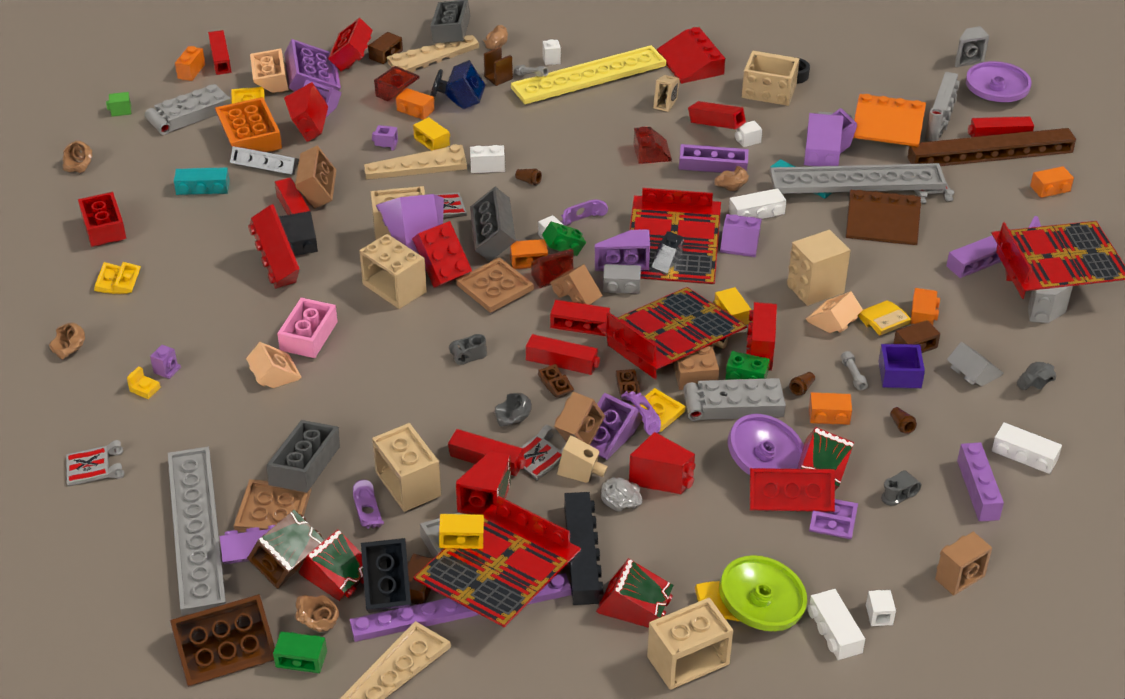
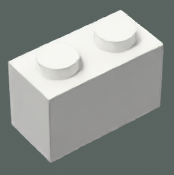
[470,145,505,173]

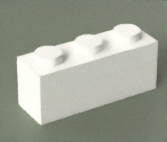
[729,188,786,219]
[992,423,1062,474]
[808,589,865,660]

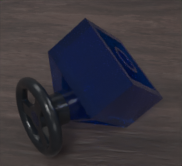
[430,60,486,109]

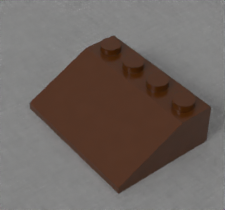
[846,190,921,245]
[170,594,275,687]

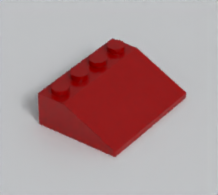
[656,27,726,84]

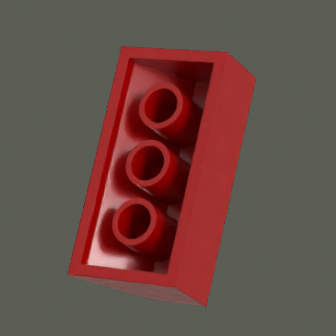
[248,204,300,289]

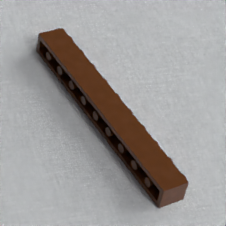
[907,128,1076,166]

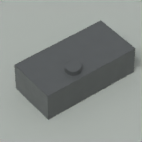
[430,0,471,43]
[470,186,516,262]
[267,420,340,493]

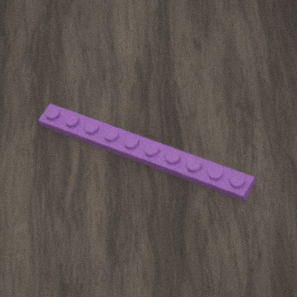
[350,573,572,642]

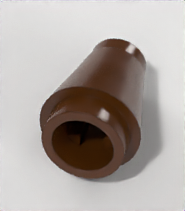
[515,168,542,185]
[789,372,815,395]
[890,407,917,434]

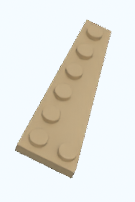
[387,35,479,77]
[364,144,467,180]
[340,621,451,699]

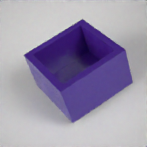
[878,344,925,388]

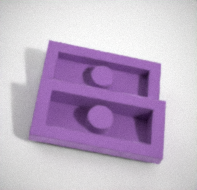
[809,499,858,540]

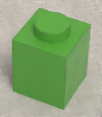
[106,92,132,116]

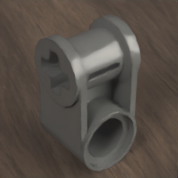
[449,334,487,365]
[881,470,922,506]

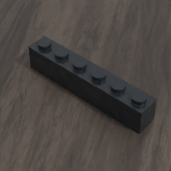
[564,492,603,605]

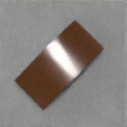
[538,364,574,398]
[616,369,640,401]

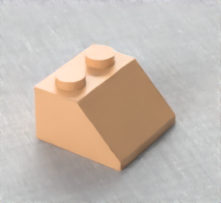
[806,291,863,333]
[246,342,301,388]

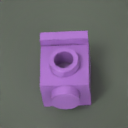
[372,125,398,150]
[150,345,181,379]

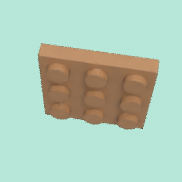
[456,257,534,313]
[234,479,312,532]

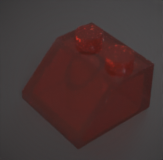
[374,66,420,101]
[633,127,672,164]
[531,249,574,288]

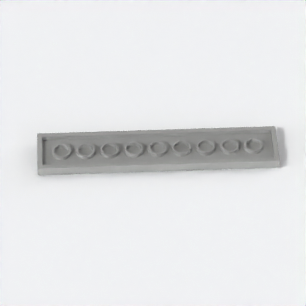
[770,163,946,194]
[168,446,226,615]

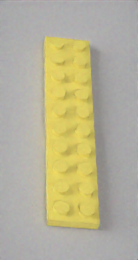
[511,45,666,104]

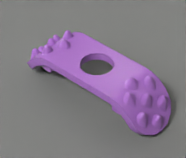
[561,199,608,226]
[621,391,661,435]
[353,479,384,529]

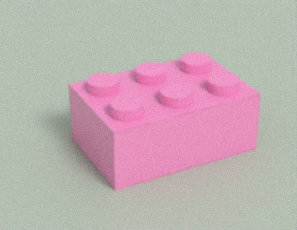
[277,298,338,358]

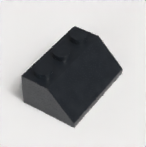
[279,211,318,256]
[361,538,411,613]

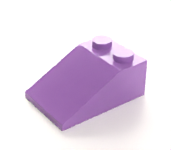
[804,113,843,166]
[595,229,650,271]
[590,393,643,460]

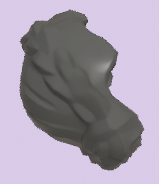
[1017,362,1057,390]
[494,392,532,427]

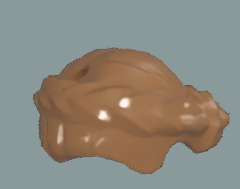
[483,25,508,50]
[63,141,92,173]
[714,166,749,191]
[49,323,85,359]
[295,595,339,632]

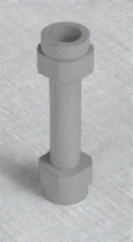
[514,65,549,77]
[841,351,868,391]

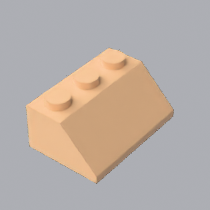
[250,49,289,93]

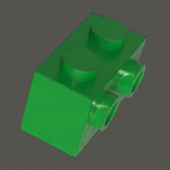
[542,221,586,256]
[725,351,770,380]
[273,632,327,673]

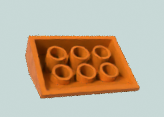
[853,94,926,147]
[215,97,282,152]

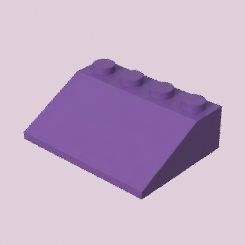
[284,39,341,91]

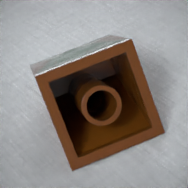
[247,510,324,589]

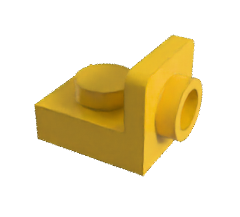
[127,366,161,399]

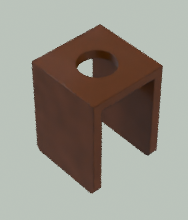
[484,47,513,86]

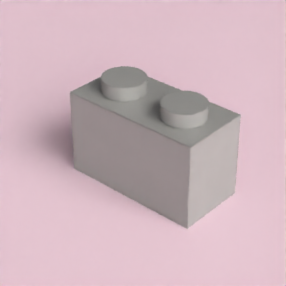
[603,264,641,294]

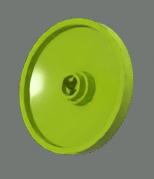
[719,555,807,631]

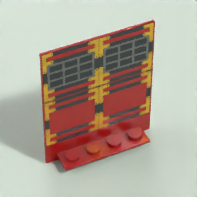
[630,188,721,284]
[991,221,1125,299]
[597,287,747,379]
[414,496,581,627]

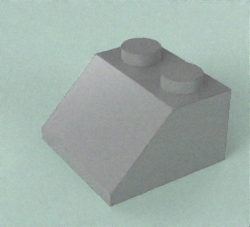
[955,26,989,68]
[1028,286,1073,323]
[947,341,1004,386]

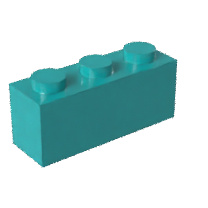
[174,167,230,195]

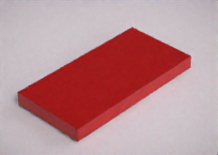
[750,468,835,512]

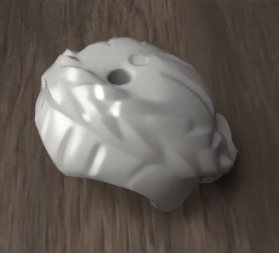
[601,477,642,511]

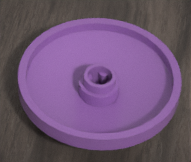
[966,61,1032,102]
[728,414,804,475]

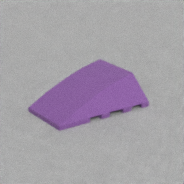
[376,194,444,271]

